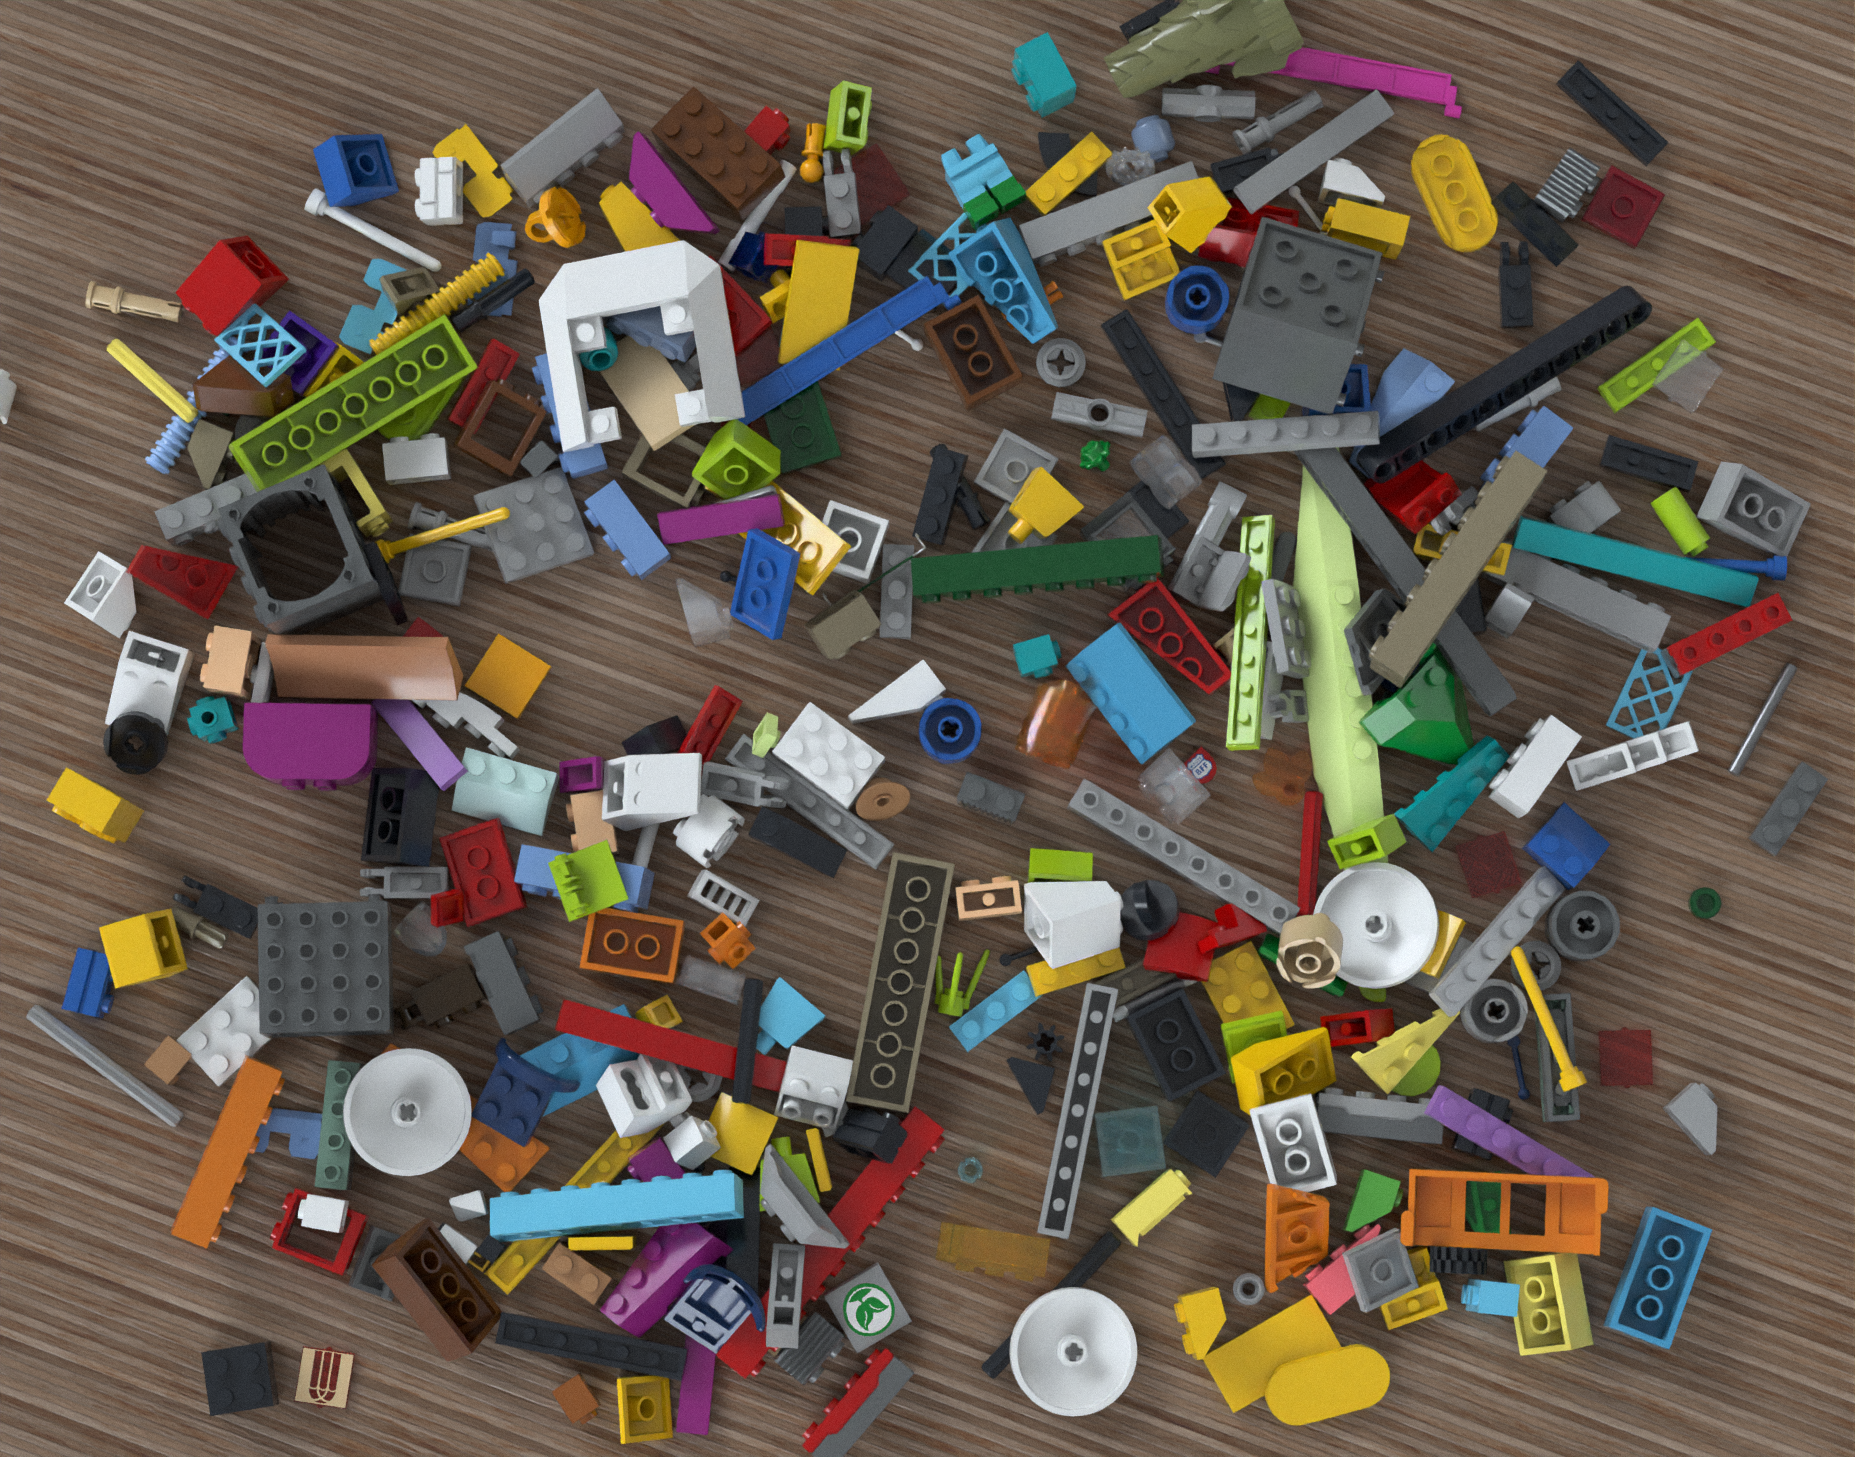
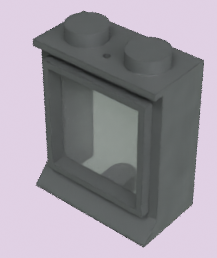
[1079,491,1176,592]

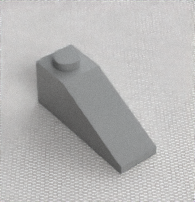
[766,1243,805,1349]

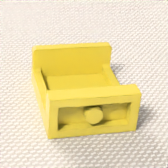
[320,448,393,537]

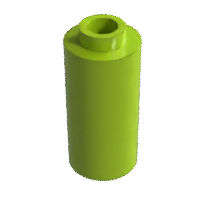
[1650,487,1711,557]

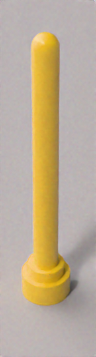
[375,507,510,563]
[1511,946,1587,1092]

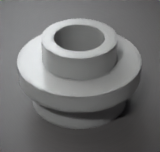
[1233,1273,1265,1305]

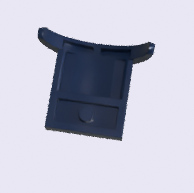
[471,1038,580,1147]
[664,1264,766,1353]

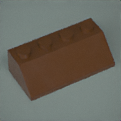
[372,1217,502,1362]

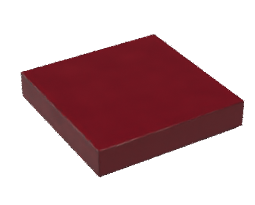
[1581,165,1665,249]

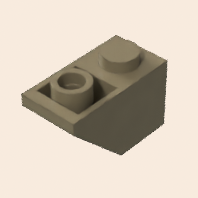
[187,419,238,490]

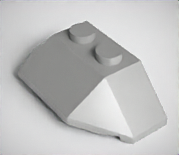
[760,1144,850,1249]

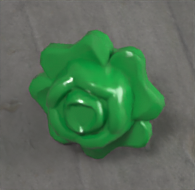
[1079,440,1111,472]

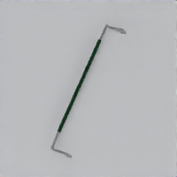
[823,533,926,606]

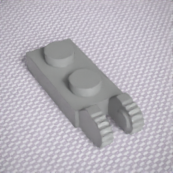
[823,148,862,238]
[1431,486,1479,536]
[701,761,789,808]
[360,867,448,899]

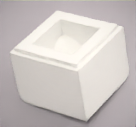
[449,1190,489,1222]

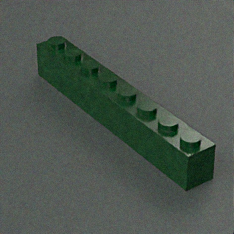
[911,535,1164,604]

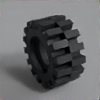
[1429,1246,1488,1275]

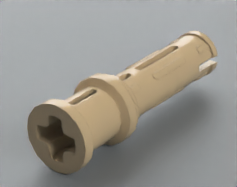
[85,281,183,323]

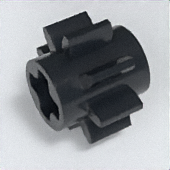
[1026,1023,1064,1062]

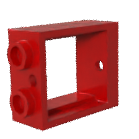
[270,1188,370,1276]

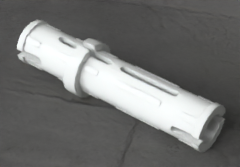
[1475,377,1562,432]

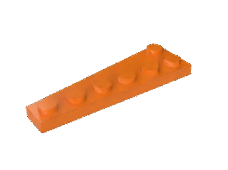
[380,1043,551,1192]

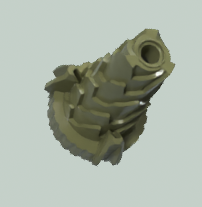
[1103,0,1305,98]

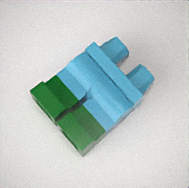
[941,134,1026,230]

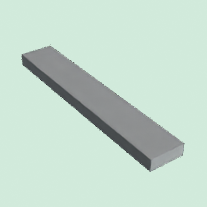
[1233,89,1395,215]
[725,734,894,870]

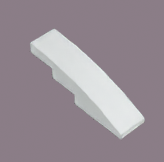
[1566,721,1699,791]

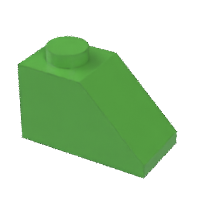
[1342,1169,1403,1232]

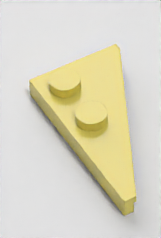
[1351,1008,1461,1094]

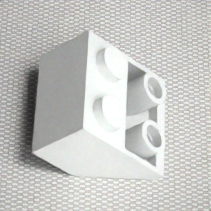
[774,1046,853,1130]

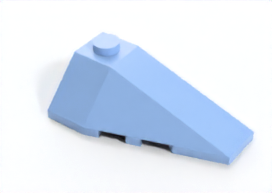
[1349,348,1455,479]

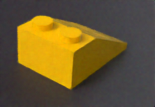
[1231,1027,1337,1115]

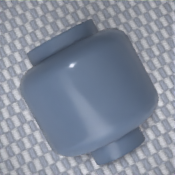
[1131,115,1175,163]

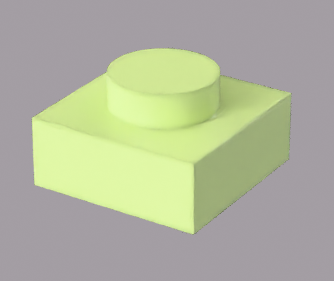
[752,712,781,758]

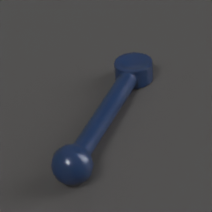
[1507,1036,1530,1100]

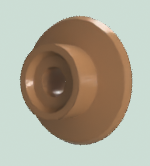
[856,778,910,821]

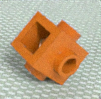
[700,912,756,969]

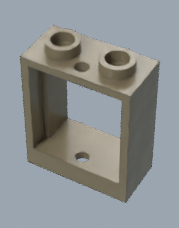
[622,434,706,509]

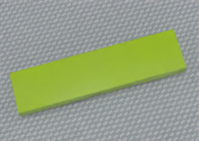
[1597,318,1716,413]

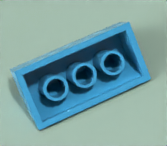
[1066,622,1196,765]
[520,1004,640,1117]

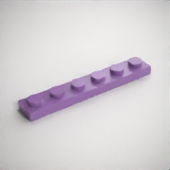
[1424,1085,1595,1177]

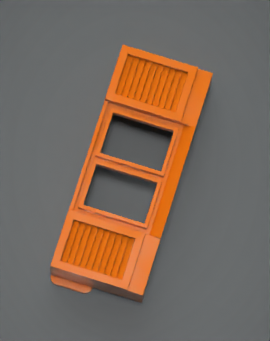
[1400,1168,1609,1256]

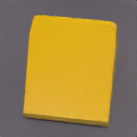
[635,994,683,1029]

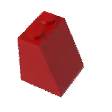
[175,235,289,337]

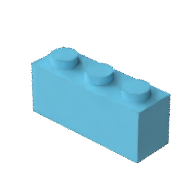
[1461,1278,1520,1317]

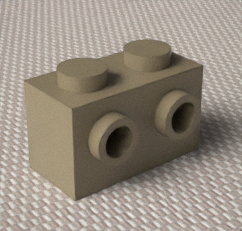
[804,590,882,660]

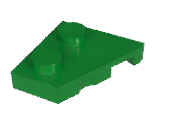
[1465,1171,1511,1234]

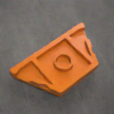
[1264,1183,1330,1293]

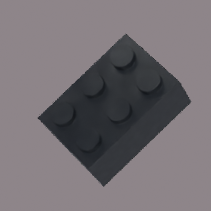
[1125,988,1226,1103]

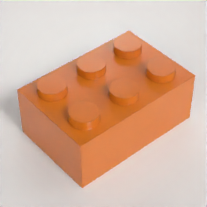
[579,908,686,985]

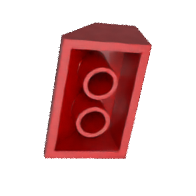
[1198,197,1299,268]

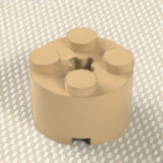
[1277,913,1343,988]

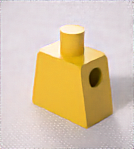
[1008,466,1084,544]

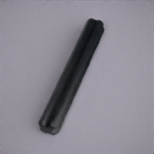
[732,978,764,1104]

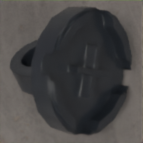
[1120,880,1180,940]

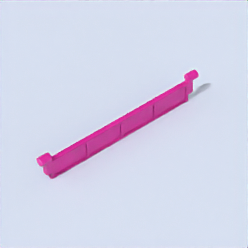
[1205,47,1462,118]

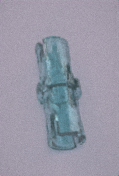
[958,1158,983,1183]

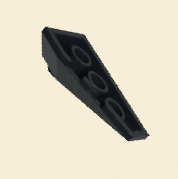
[708,1167,761,1295]

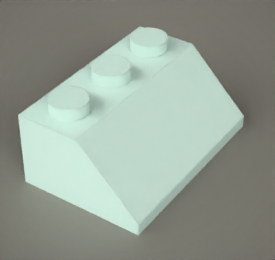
[452,747,560,836]

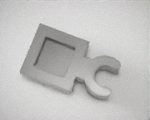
[1268,690,1309,723]

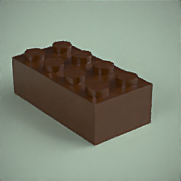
[651,86,786,220]

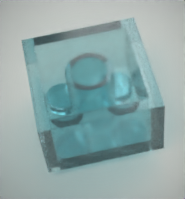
[1093,1105,1166,1177]

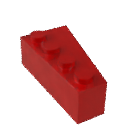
[1108,577,1231,696]

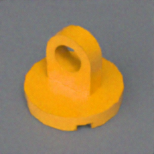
[525,187,586,248]

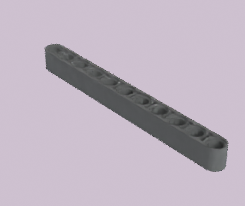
[1294,447,1517,716]

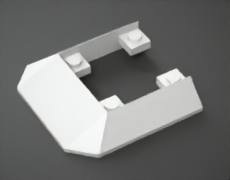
[539,240,745,452]

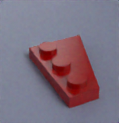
[126,545,239,620]

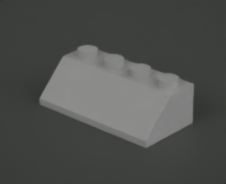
[501,88,625,208]

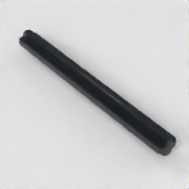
[981,1231,1121,1379]

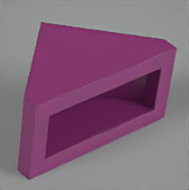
[559,756,607,793]

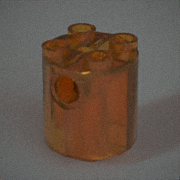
[1014,680,1096,770]

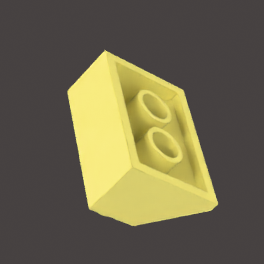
[1503,1252,1594,1356]

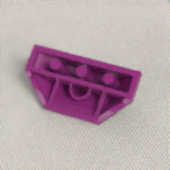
[629,131,720,235]

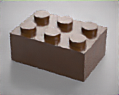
[924,295,1023,412]

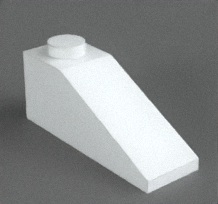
[848,660,946,724]

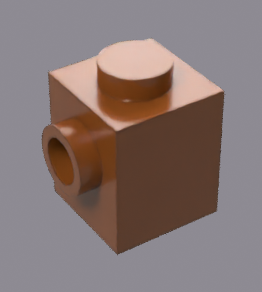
[552,1373,601,1425]

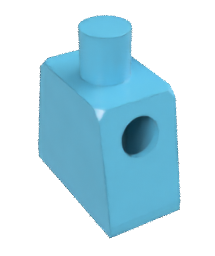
[756,977,826,1055]

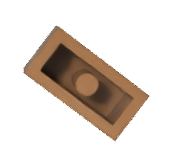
[542,1242,614,1305]

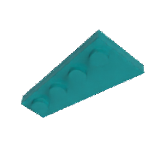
[1394,735,1510,852]

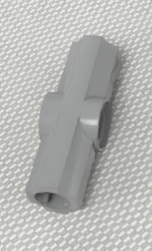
[1161,85,1255,122]
[1051,392,1148,438]

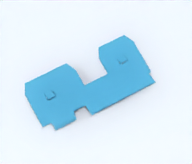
[339,259,406,354]

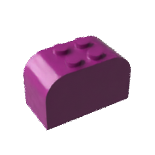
[243,703,378,791]

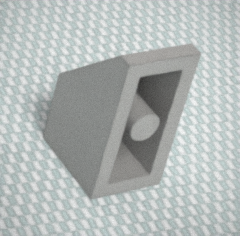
[1662,1082,1717,1155]

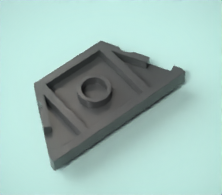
[1344,589,1407,696]

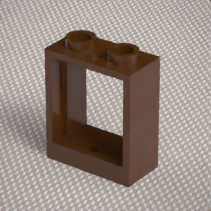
[452,378,547,477]

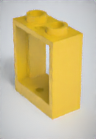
[1321,198,1410,260]

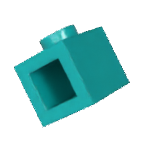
[1012,634,1062,679]

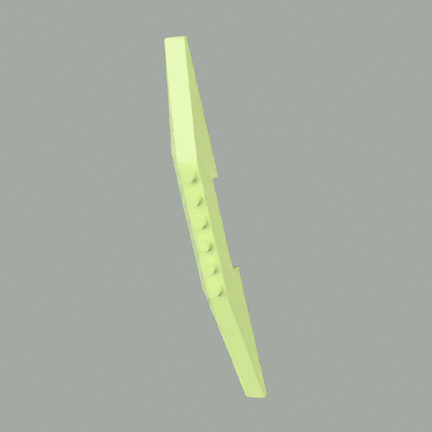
[1293,447,1388,871]

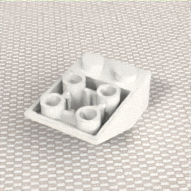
[105,631,195,735]
[602,753,702,831]

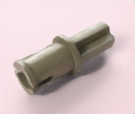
[172,905,229,949]

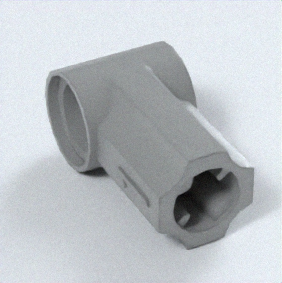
[1194,481,1247,546]

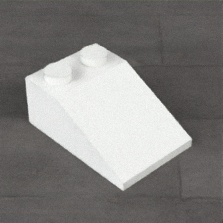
[1249,1093,1337,1192]

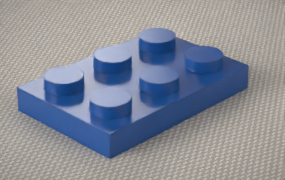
[730,528,801,640]

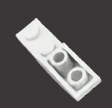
[412,692,520,760]

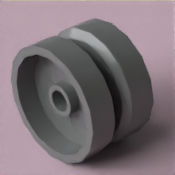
[1545,891,1620,962]

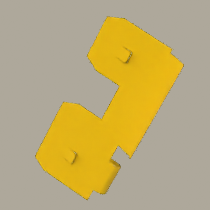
[432,123,514,218]

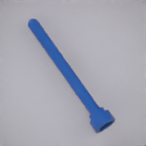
[1685,555,1787,581]

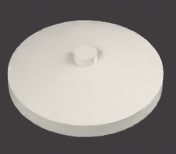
[1313,862,1439,989]
[343,1048,472,1176]
[1010,1287,1137,1416]

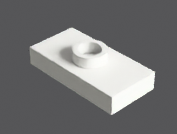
[250,642,274,703]

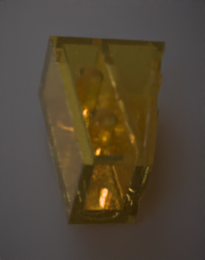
[935,1222,1051,1282]

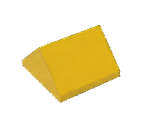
[617,1375,673,1444]

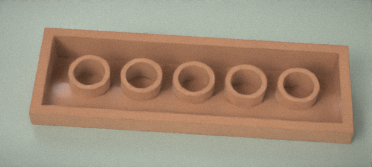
[265,634,463,701]

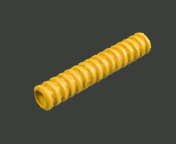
[369,253,505,355]

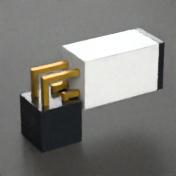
[438,1222,506,1272]

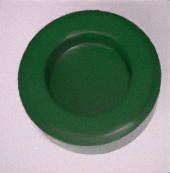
[1688,887,1721,919]

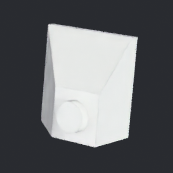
[1317,158,1385,209]
[64,551,136,638]

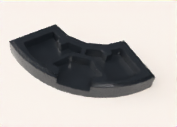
[1038,132,1098,197]

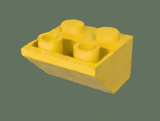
[1147,177,1232,254]
[99,908,188,989]
[1174,1287,1226,1360]

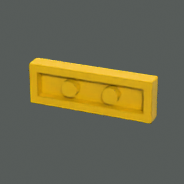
[1025,131,1113,216]
[1026,947,1126,997]

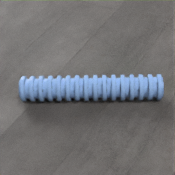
[145,336,248,474]

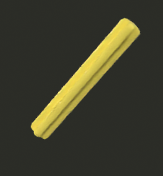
[107,339,198,423]

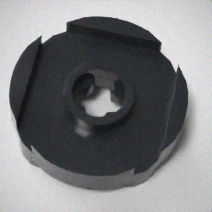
[103,711,168,775]

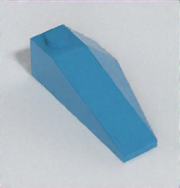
[948,218,1059,344]

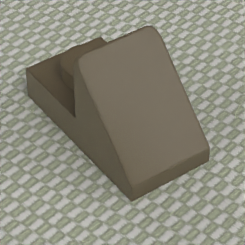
[379,266,440,316]

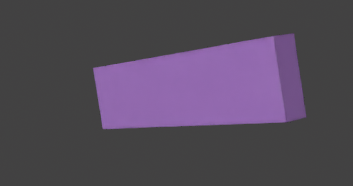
[371,699,468,791]

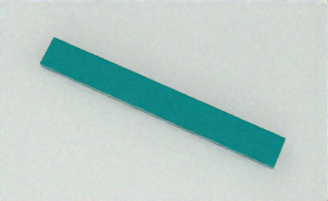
[1512,516,1759,607]

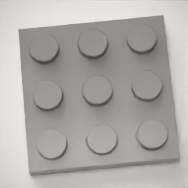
[473,467,594,584]

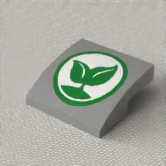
[823,1262,912,1353]

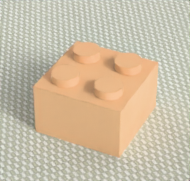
[200,626,261,701]

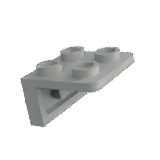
[1167,535,1251,611]

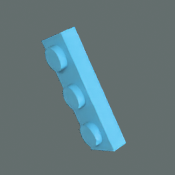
[949,970,1043,1052]

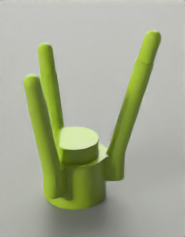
[934,949,990,1017]

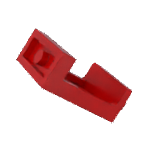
[1363,460,1462,534]

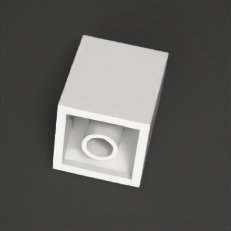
[1024,881,1123,969]

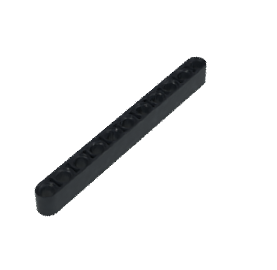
[1356,286,1652,484]

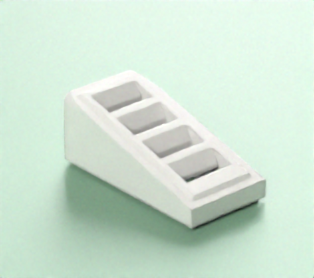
[687,870,760,926]

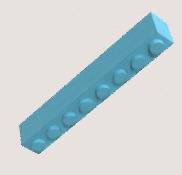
[490,1170,744,1242]

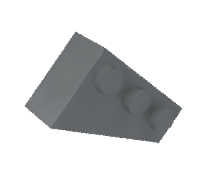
[463,931,544,1036]

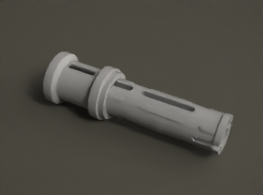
[1233,90,1323,154]
[408,502,493,552]

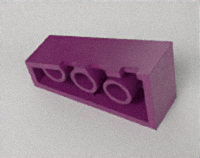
[600,1222,733,1338]

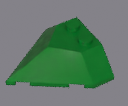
[1359,643,1474,765]

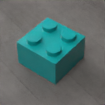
[1011,32,1077,118]

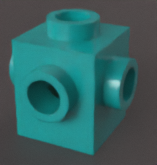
[187,696,239,744]

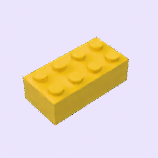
[47,767,144,844]

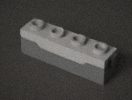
[1315,1088,1444,1145]

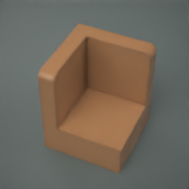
[144,1035,192,1085]

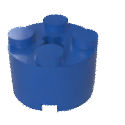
[1165,266,1229,334]
[919,698,982,764]

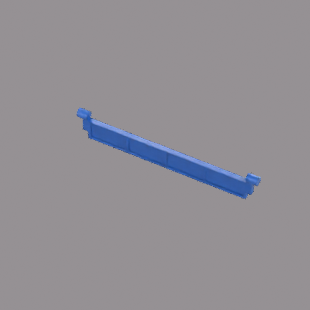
[738,276,962,426]

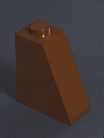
[192,355,294,417]

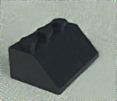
[361,768,440,867]

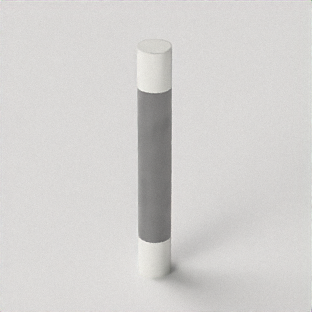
[1113,978,1198,1022]

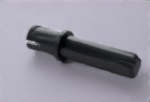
[450,268,535,334]
[930,444,991,530]

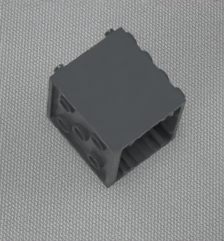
[1212,217,1385,415]
[217,464,384,635]
[258,894,394,1038]

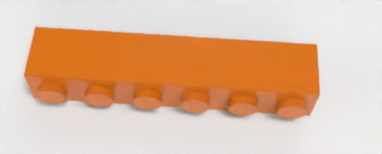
[171,1055,285,1248]

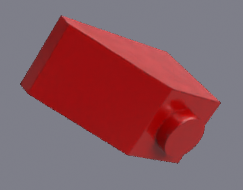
[1320,1008,1395,1047]

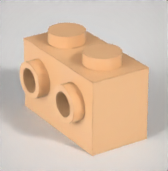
[955,876,1022,921]

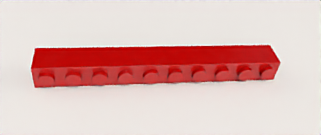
[716,1106,945,1379]

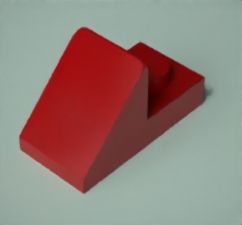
[1198,903,1267,953]

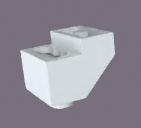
[596,1054,692,1138]

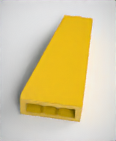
[599,182,680,252]

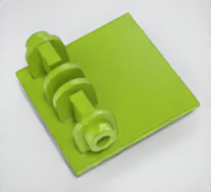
[548,840,629,922]

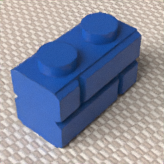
[62,948,114,1019]

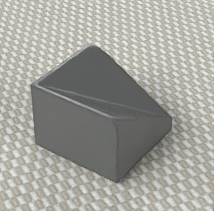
[520,441,560,477]

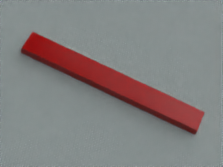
[555,999,787,1092]

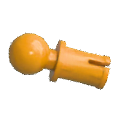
[800,123,826,183]

